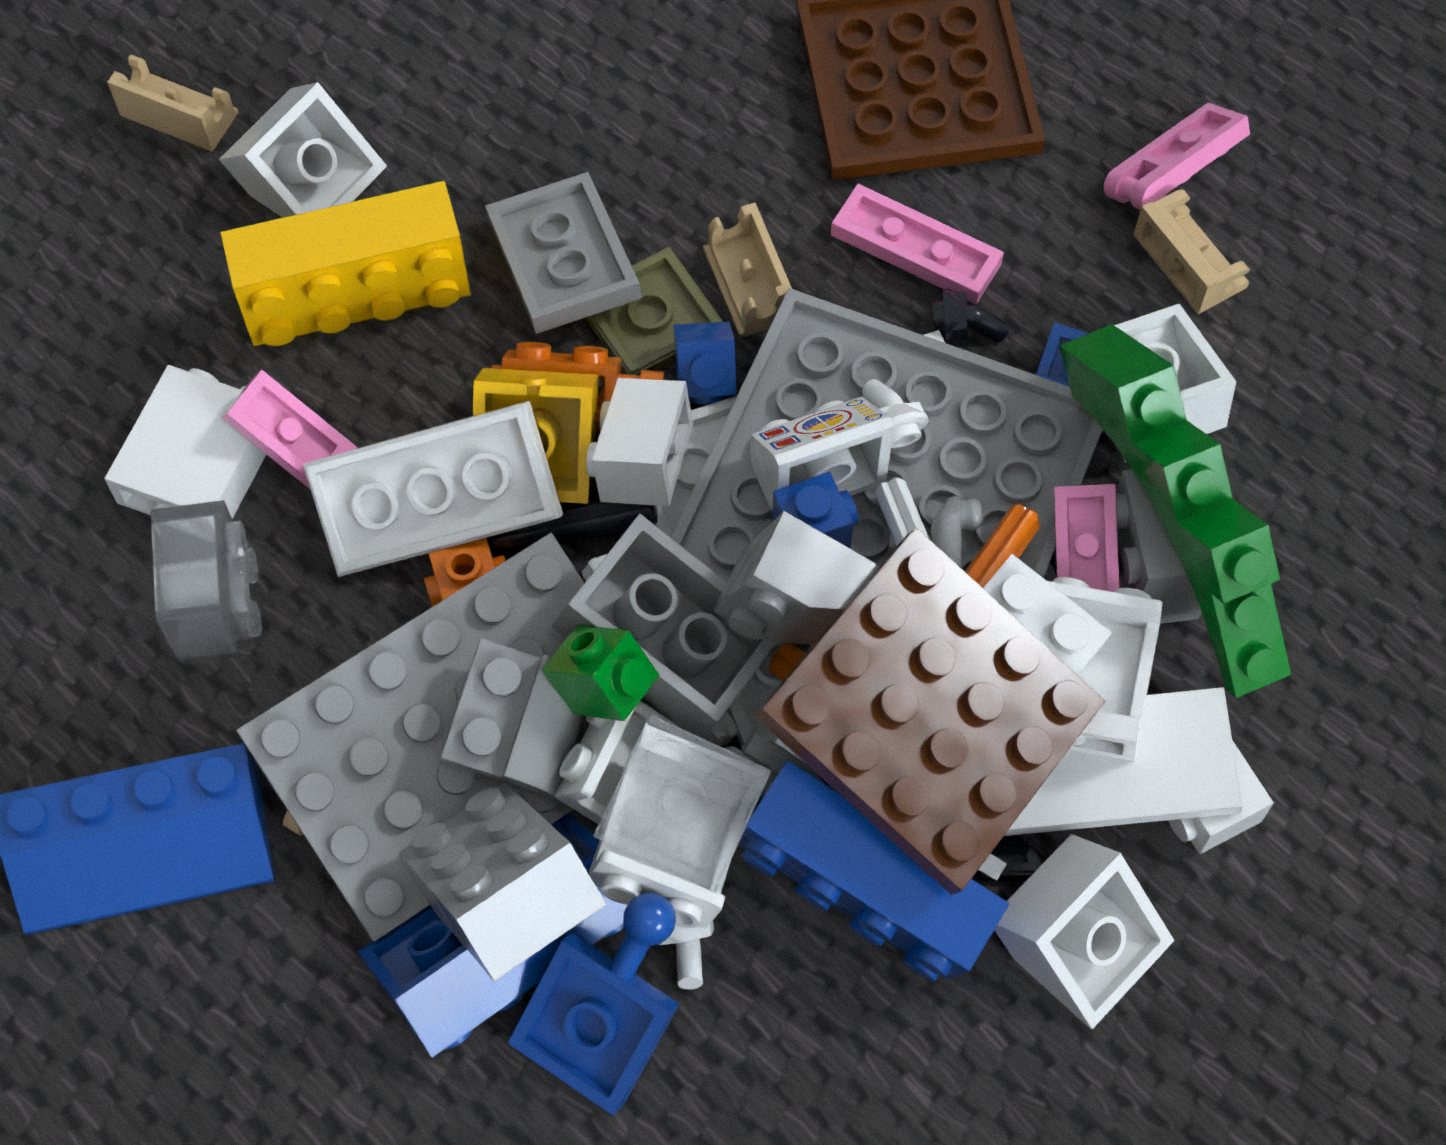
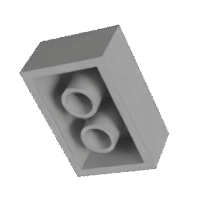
[551,514,776,741]
[399,782,606,981]

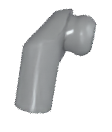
[931,495,982,568]

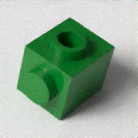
[542,625,659,721]

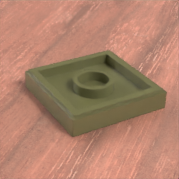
[585,247,723,375]

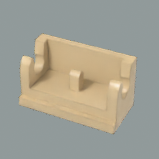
[107,55,239,152]
[1134,190,1250,314]
[703,203,792,338]

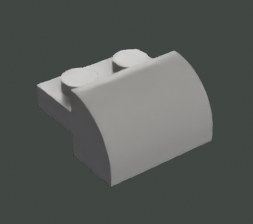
[439,638,584,801]

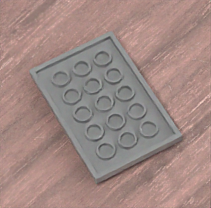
[236,532,671,942]

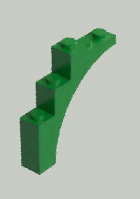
[1059,324,1291,698]

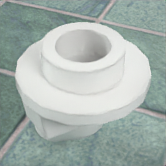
[862,379,929,448]
[659,921,714,990]

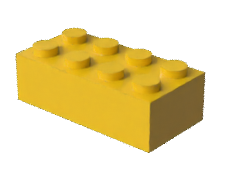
[220,181,471,346]

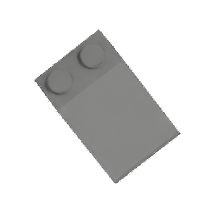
[713,511,880,645]

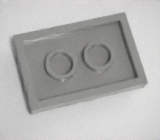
[485,172,642,334]

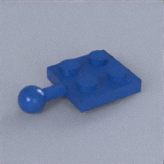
[508,893,680,1116]

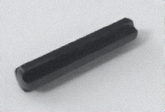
[487,501,658,556]

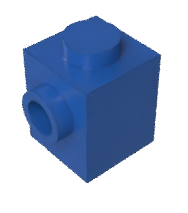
[673,322,736,404]
[772,472,859,548]

